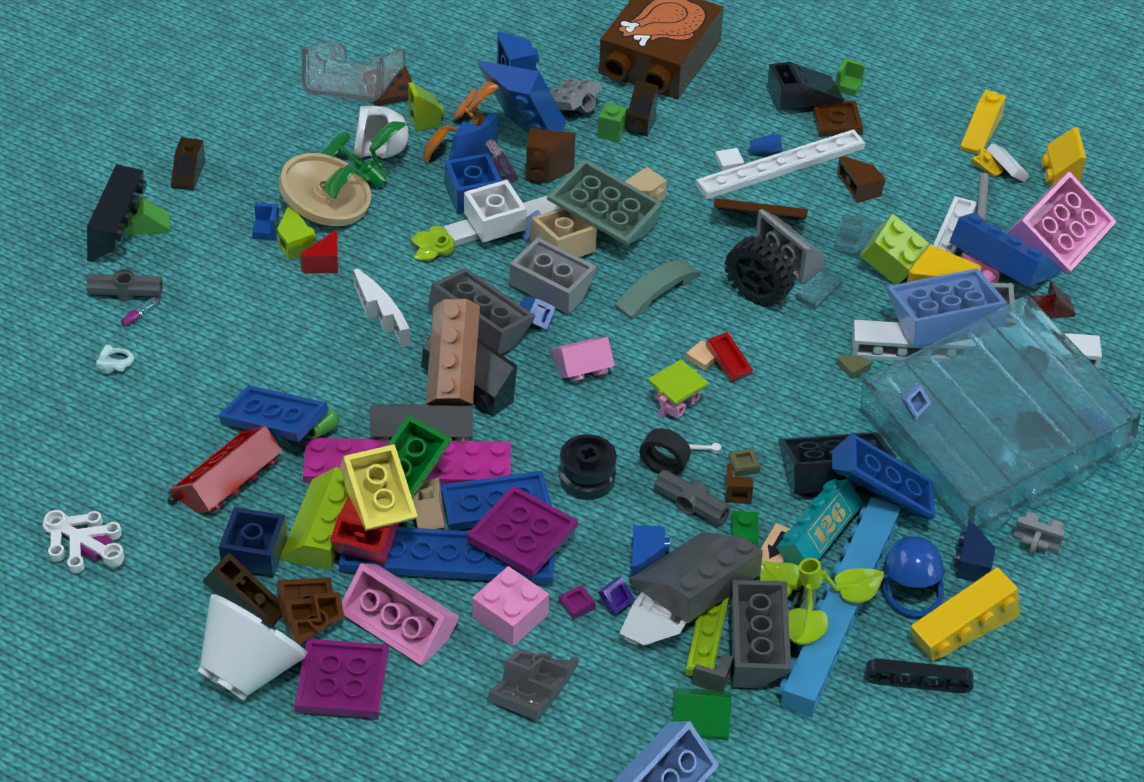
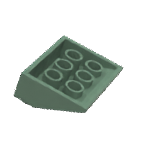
[547,159,663,245]

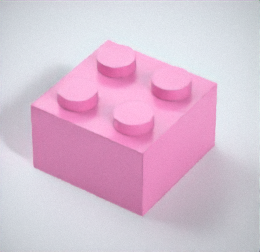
[472,566,549,646]

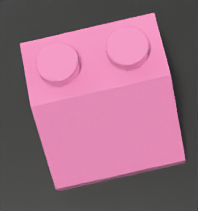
[549,337,615,381]

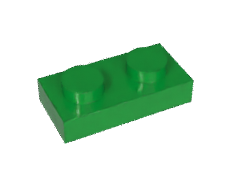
[731,511,759,547]

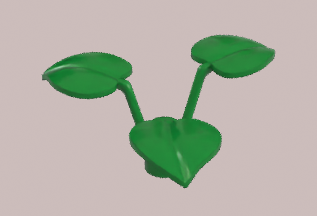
[321,121,407,199]

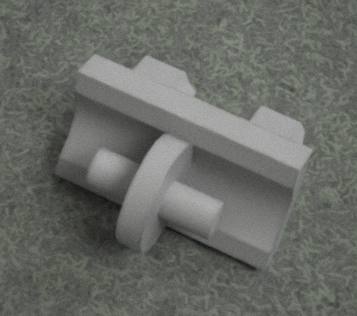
[1013,511,1065,554]

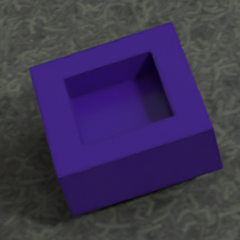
[598,577,635,615]

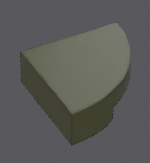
[836,355,872,379]

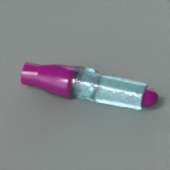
[120,297,160,326]

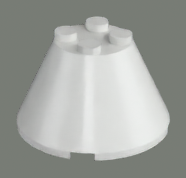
[197,594,307,700]

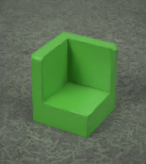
[836,58,865,97]

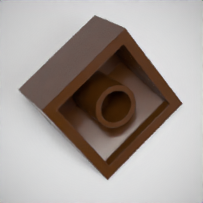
[526,128,576,183]

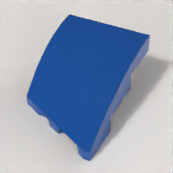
[449,113,498,160]

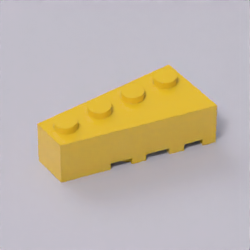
[911,567,1020,662]

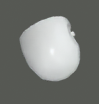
[354,106,409,159]

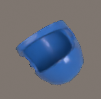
[882,536,945,618]

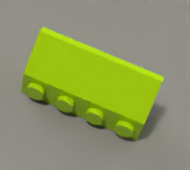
[280,467,349,571]

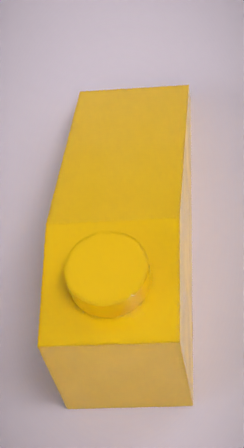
[960,90,1006,155]

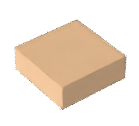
[686,340,716,371]

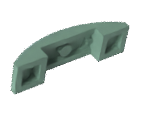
[615,260,700,320]

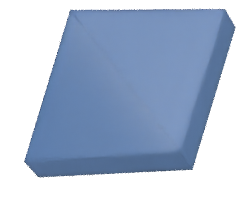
[901,383,932,420]

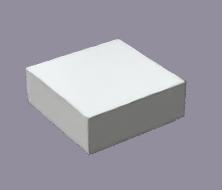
[715,148,744,171]

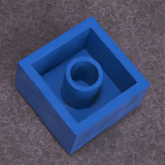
[445,153,501,212]

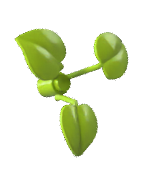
[760,558,884,645]

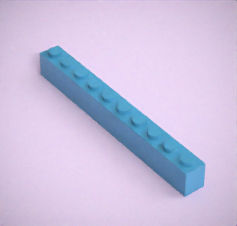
[778,497,901,718]

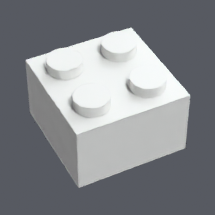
[464,180,527,242]

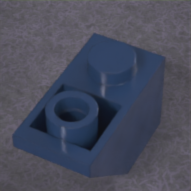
[954,522,996,582]

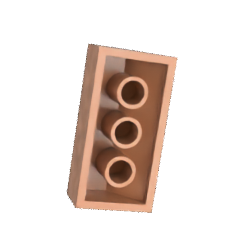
[426,299,480,405]

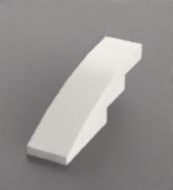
[353,269,410,348]

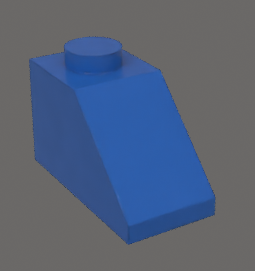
[631,525,670,577]

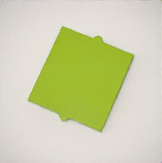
[648,359,708,406]

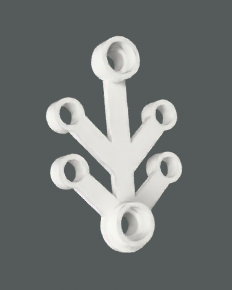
[43,510,125,573]

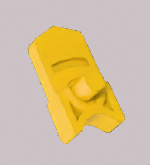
[970,147,1004,178]

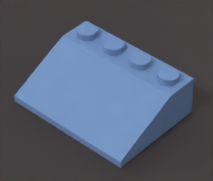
[887,268,1007,347]

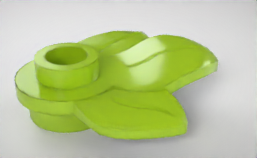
[411,226,455,261]

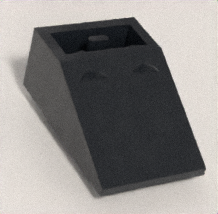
[768,62,844,110]

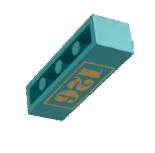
[776,479,863,566]

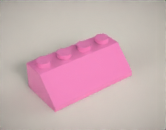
[342,563,460,665]

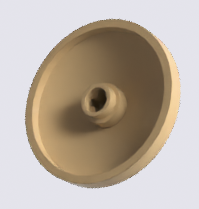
[279,153,371,226]

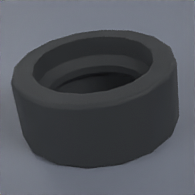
[639,428,691,476]

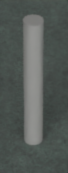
[977,173,989,222]

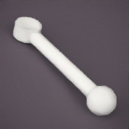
[689,443,721,454]

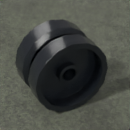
[559,434,617,500]

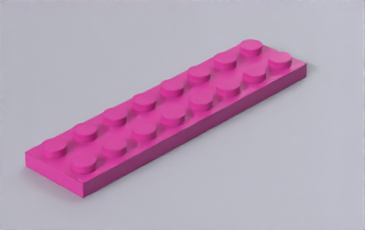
[303,438,511,486]

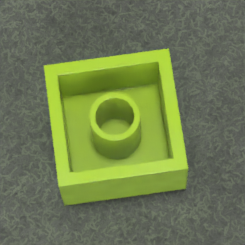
[860,213,929,285]

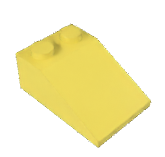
[340,444,418,531]

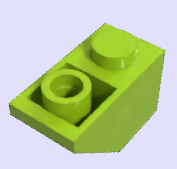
[277,207,316,261]

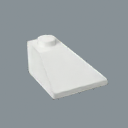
[620,592,686,645]

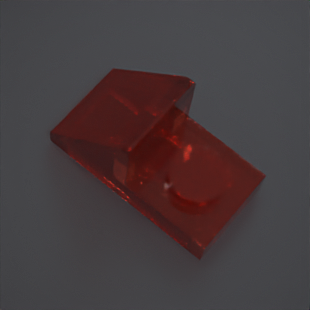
[1022,282,1076,320]

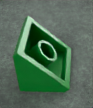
[673,688,732,740]

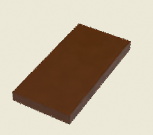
[714,198,808,218]

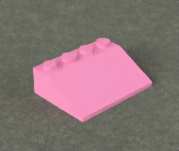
[1007,172,1117,273]

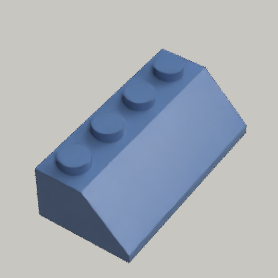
[613,721,719,782]

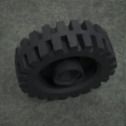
[724,236,796,307]

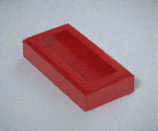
[706,332,753,382]

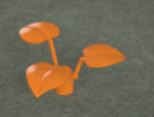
[423,80,500,164]

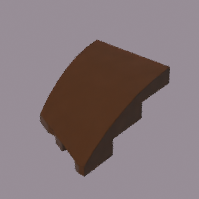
[276,577,344,645]

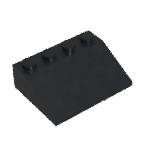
[779,432,896,496]

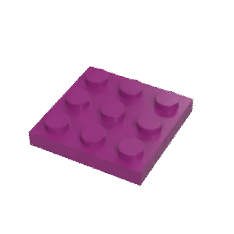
[467,486,578,577]
[294,639,389,719]

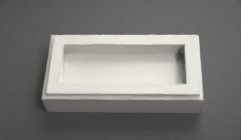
[987,144,1030,182]

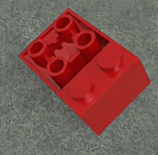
[330,496,399,564]

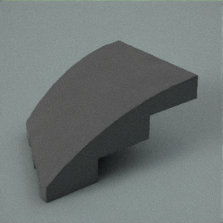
[487,650,579,720]

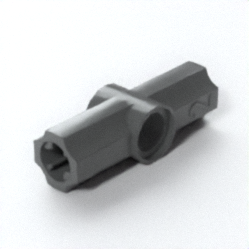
[86,269,163,301]
[654,470,731,525]

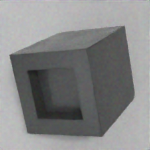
[692,654,734,691]

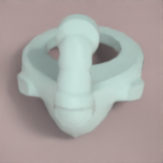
[96,345,134,374]

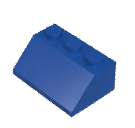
[497,31,539,71]

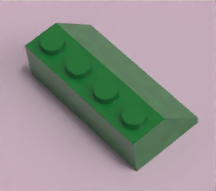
[387,415,452,499]

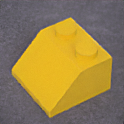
[1041,127,1086,187]

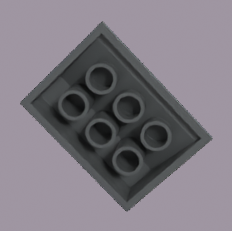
[629,532,763,623]

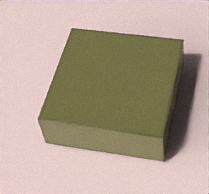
[728,448,761,477]

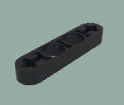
[865,659,974,693]

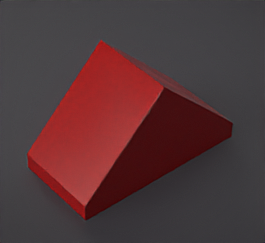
[300,230,339,274]

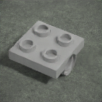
[550,78,603,112]

